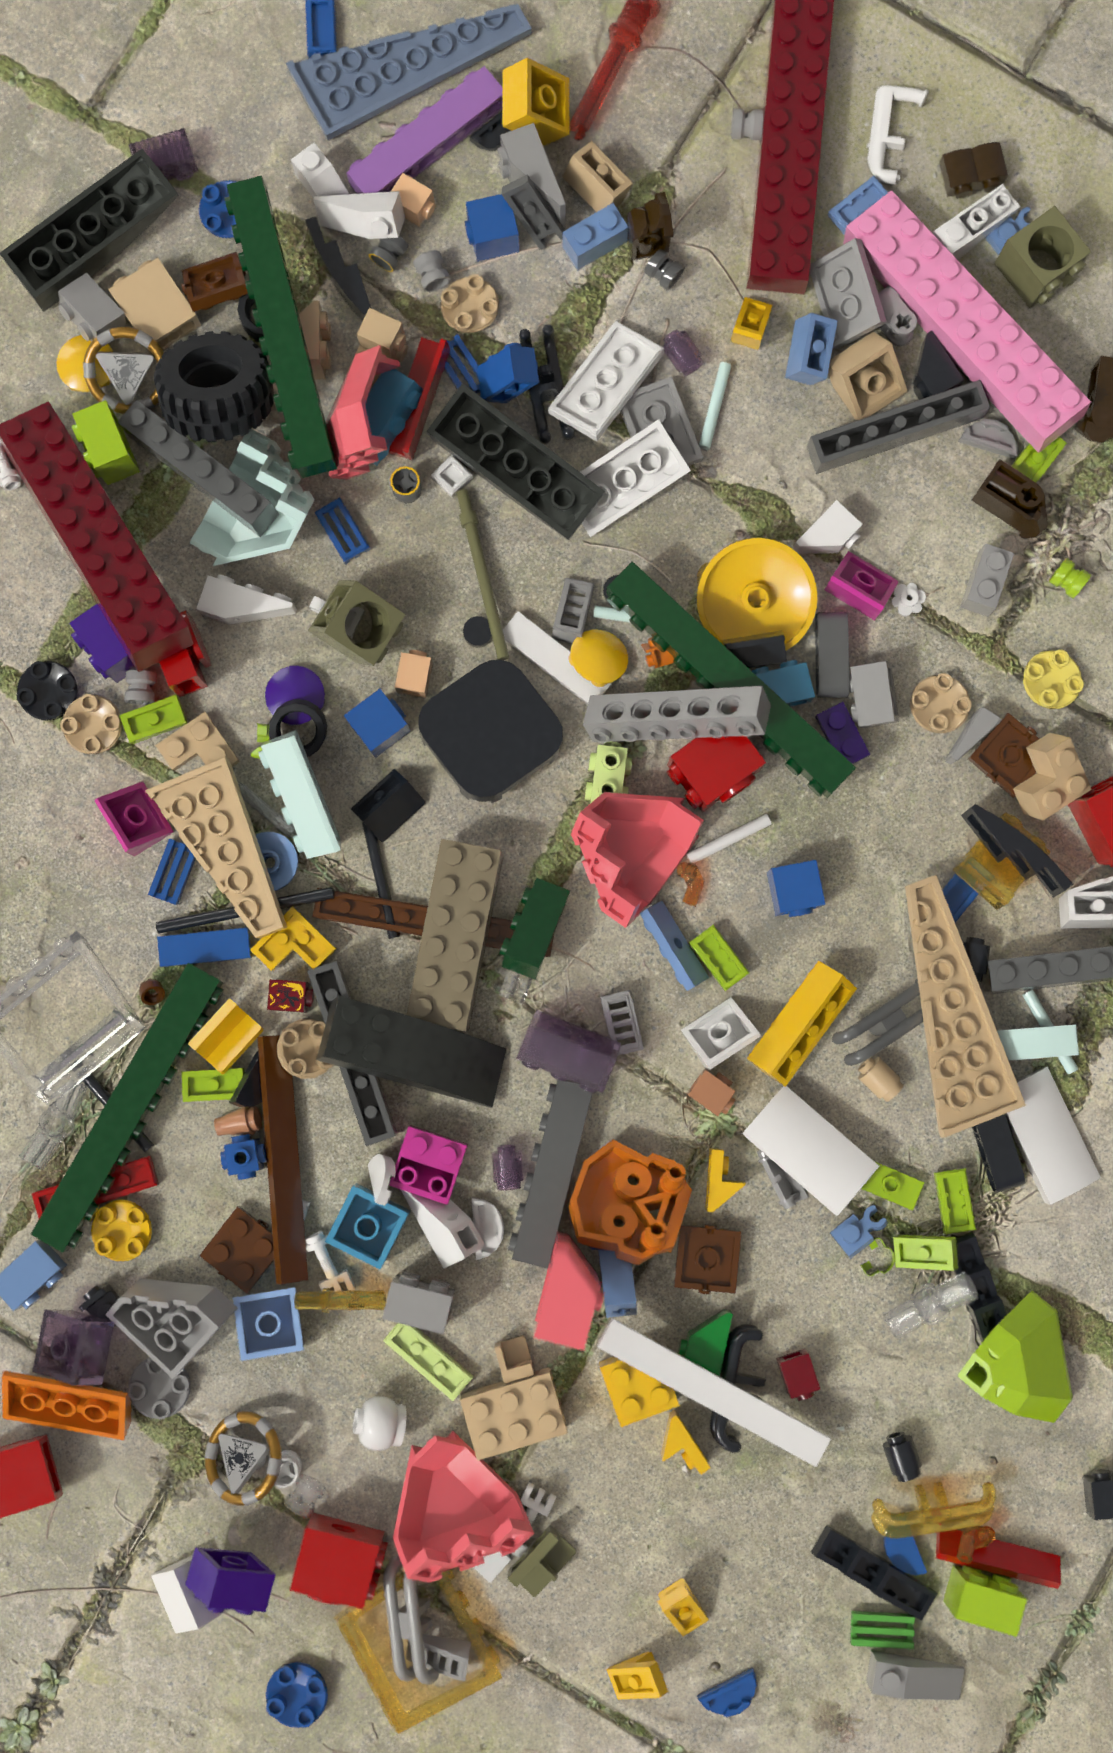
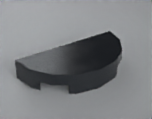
[470,111,511,151]
[229,1051,262,1107]

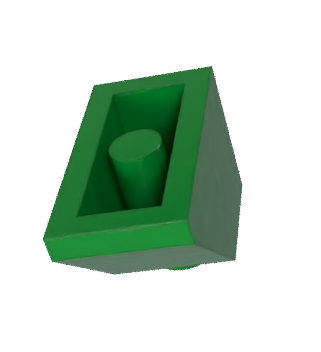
[678,1309,733,1376]

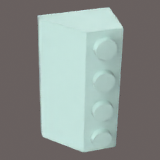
[258,730,341,859]

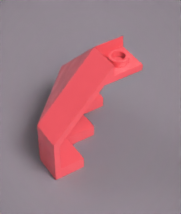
[326,345,400,480]
[571,792,704,928]
[393,1431,534,1583]

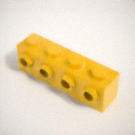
[747,961,857,1087]

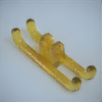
[871,1482,996,1539]

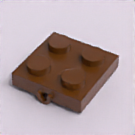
[181,251,248,312]
[968,713,1039,798]
[199,1206,274,1294]
[674,1224,741,1294]

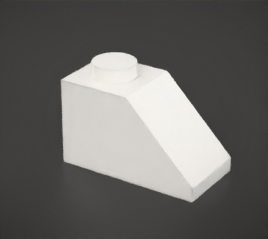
[291,143,349,198]
[793,500,863,554]

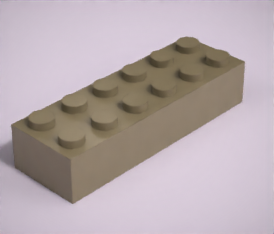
[406,839,504,1031]

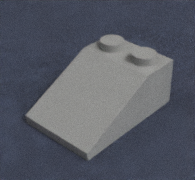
[497,123,566,229]

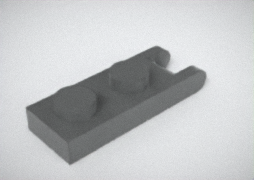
[502,174,565,250]

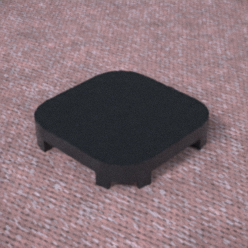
[418,660,563,803]

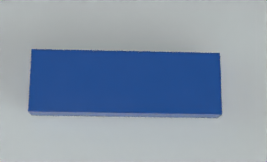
[157,928,252,967]

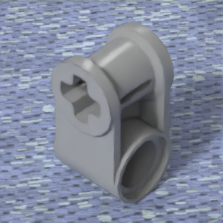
[878,286,917,346]

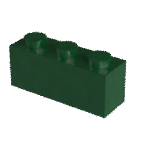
[499,878,570,980]

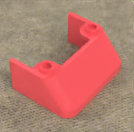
[534,1232,604,1351]

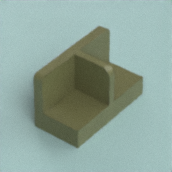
[507,1525,576,1597]

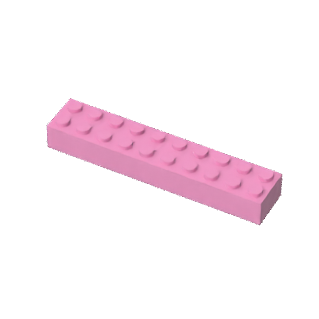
[844,190,1091,453]

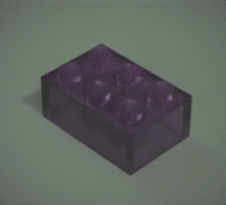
[516,1009,621,1093]

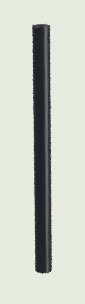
[156,887,335,934]

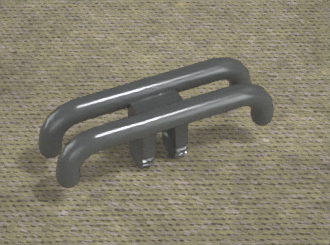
[832,978,923,1066]

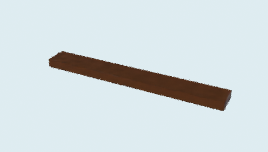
[312,888,554,957]
[257,1035,309,1284]

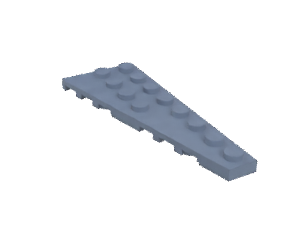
[286,4,532,141]

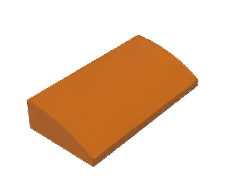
[2,1371,131,1440]

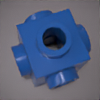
[220,1134,267,1180]

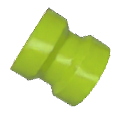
[1049,557,1091,599]

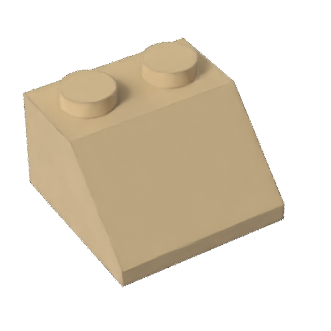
[828,332,908,421]

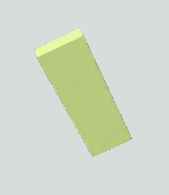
[383,1323,473,1401]

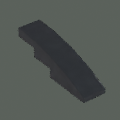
[305,216,371,321]
[961,804,1073,898]
[954,1232,1007,1343]
[811,1525,938,1620]

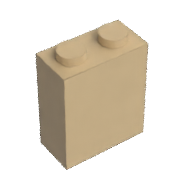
[108,258,202,354]

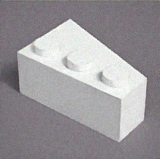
[1059,876,1113,928]

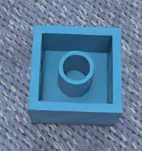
[325,1183,411,1270]

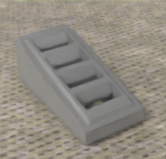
[552,577,595,643]
[945,707,1002,765]
[600,990,644,1056]
[405,1634,471,1681]

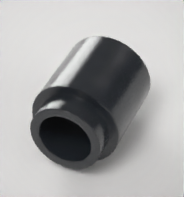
[963,937,990,982]
[882,1432,922,1482]

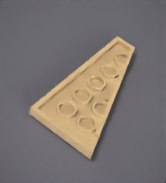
[145,757,287,938]

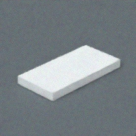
[548,321,664,441]

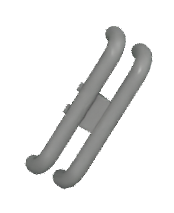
[383,1555,439,1685]

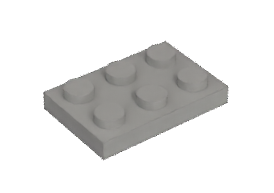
[810,238,887,349]
[620,376,703,466]

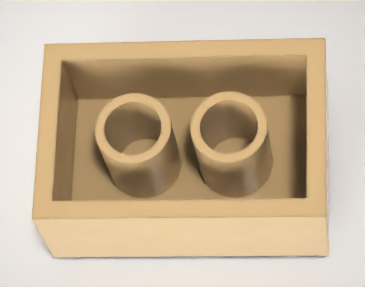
[460,1367,567,1461]

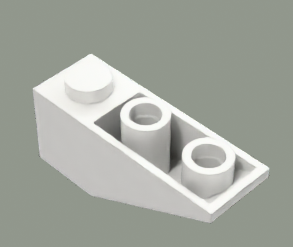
[933,184,1020,259]
[196,574,297,625]
[400,1189,485,1269]

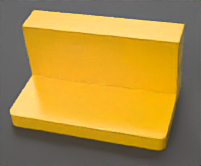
[188,998,264,1074]

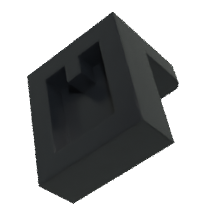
[79,1284,120,1334]

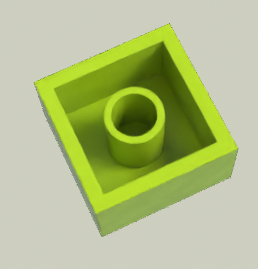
[72,400,140,485]
[943,1565,1027,1637]

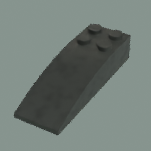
[0,148,179,312]
[426,383,605,540]
[316,996,506,1108]

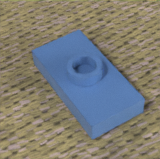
[828,176,888,235]

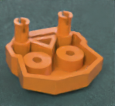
[569,1139,692,1266]

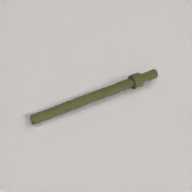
[456,489,509,660]

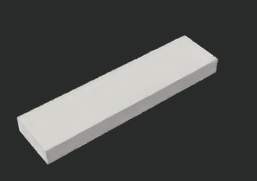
[503,611,611,705]

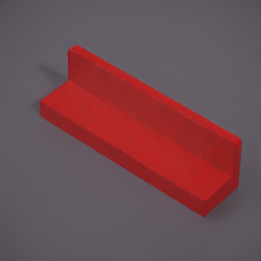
[388,337,451,461]

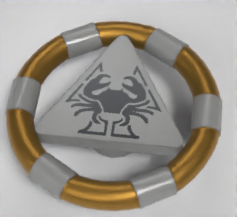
[83,327,164,414]
[205,1411,282,1506]

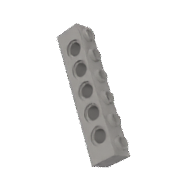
[583,686,771,743]

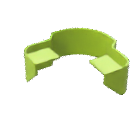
[251,723,269,759]
[860,1237,895,1276]

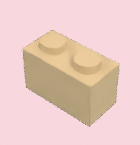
[562,141,633,212]

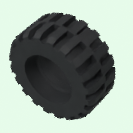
[154,331,274,442]

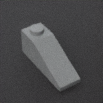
[866,1650,964,1700]

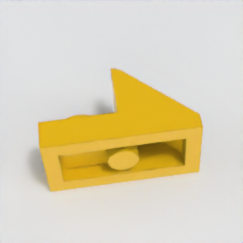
[731,297,773,350]
[705,1148,746,1212]
[661,1409,711,1475]
[657,1578,709,1637]
[606,1652,669,1699]

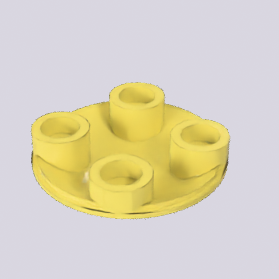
[1023,650,1084,709]

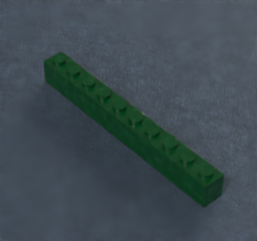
[224,175,337,478]
[606,561,856,798]
[30,963,224,1253]

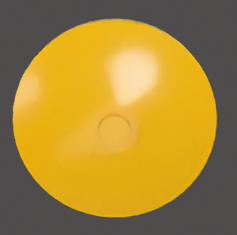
[697,537,817,651]

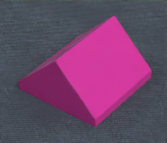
[824,551,899,621]
[95,781,174,856]

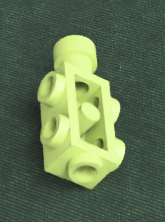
[585,742,632,803]

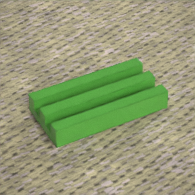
[850,1611,915,1649]

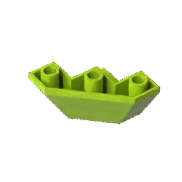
[957,1291,1073,1423]

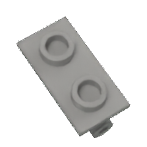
[757,1150,809,1209]

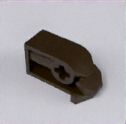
[626,192,674,261]
[1074,356,1113,443]
[972,459,1048,539]

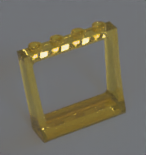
[333,1569,503,1734]

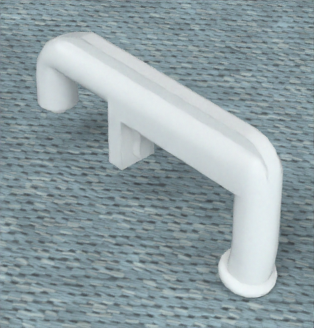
[867,85,929,184]

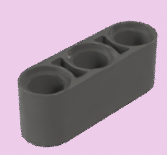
[815,612,849,698]

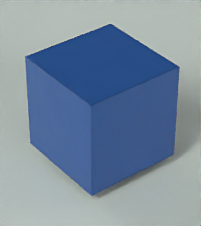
[464,194,520,262]
[344,689,411,758]
[766,860,826,917]

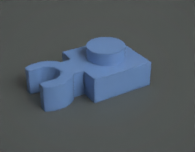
[985,207,1031,255]
[830,1205,888,1259]

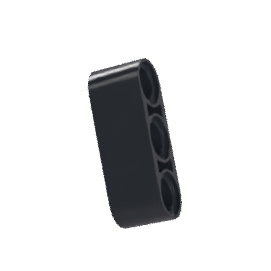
[972,1114,1025,1193]

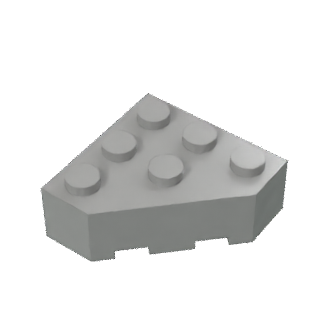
[105,1278,238,1379]

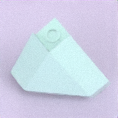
[190,429,315,566]

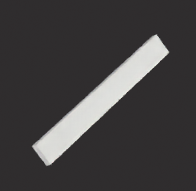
[597,1318,831,1467]

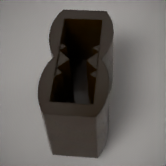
[939,142,1008,199]

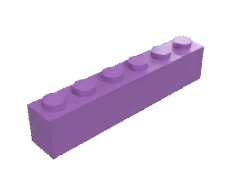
[346,66,503,194]

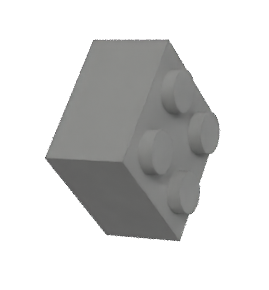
[382,1272,456,1334]

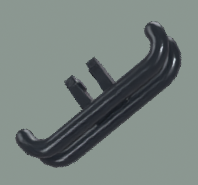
[519,324,574,444]
[710,1324,766,1453]

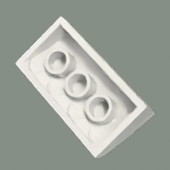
[580,419,691,537]
[1005,1067,1101,1205]
[742,1086,879,1216]

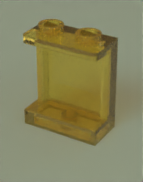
[952,812,1051,910]

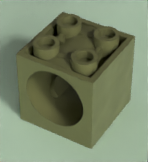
[994,205,1091,309]
[308,580,406,666]

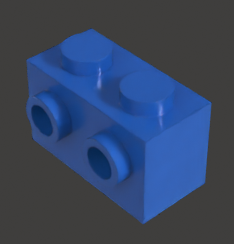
[477,343,539,403]

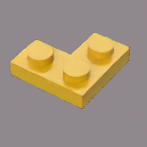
[250,906,337,971]

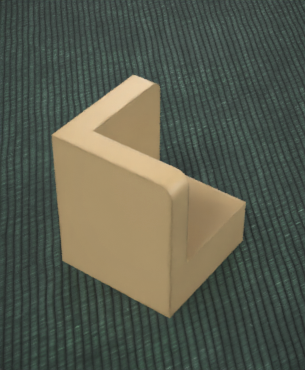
[494,1335,535,1384]

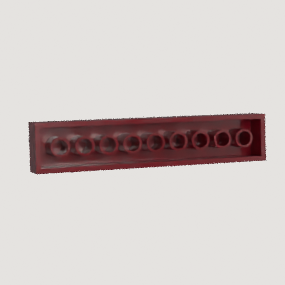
[746,0,834,295]
[0,401,193,672]

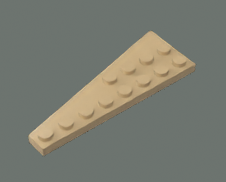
[905,875,1026,1138]

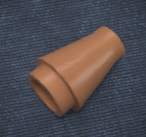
[214,1106,262,1136]

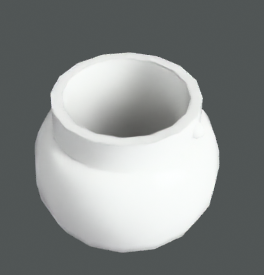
[353,1396,407,1451]

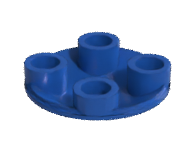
[199,180,237,238]
[266,1662,328,1728]

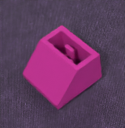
[389,1125,468,1205]

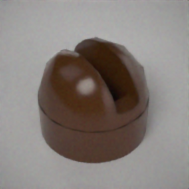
[139,978,165,1005]

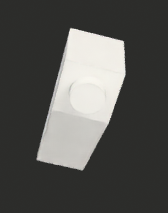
[313,191,405,239]

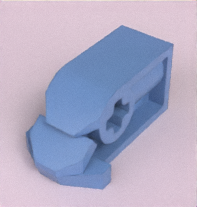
[590,1247,637,1318]

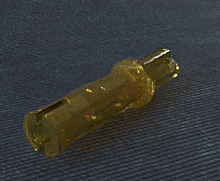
[294,1288,386,1313]

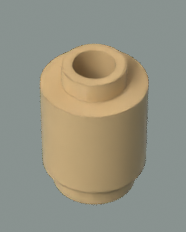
[858,1057,904,1102]

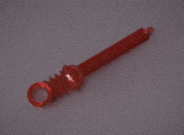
[570,0,661,141]

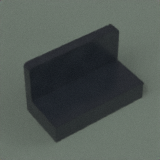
[723,631,787,668]
[351,768,425,842]

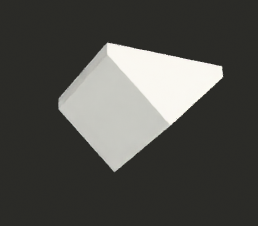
[681,997,761,1070]
[151,1555,228,1634]

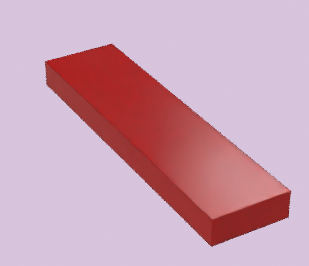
[31,1155,159,1218]
[936,1525,1061,1589]

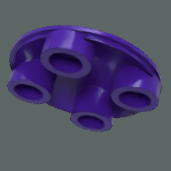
[265,666,325,726]

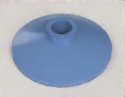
[256,832,298,891]

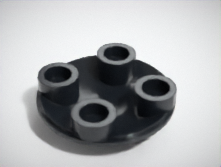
[16,661,78,721]

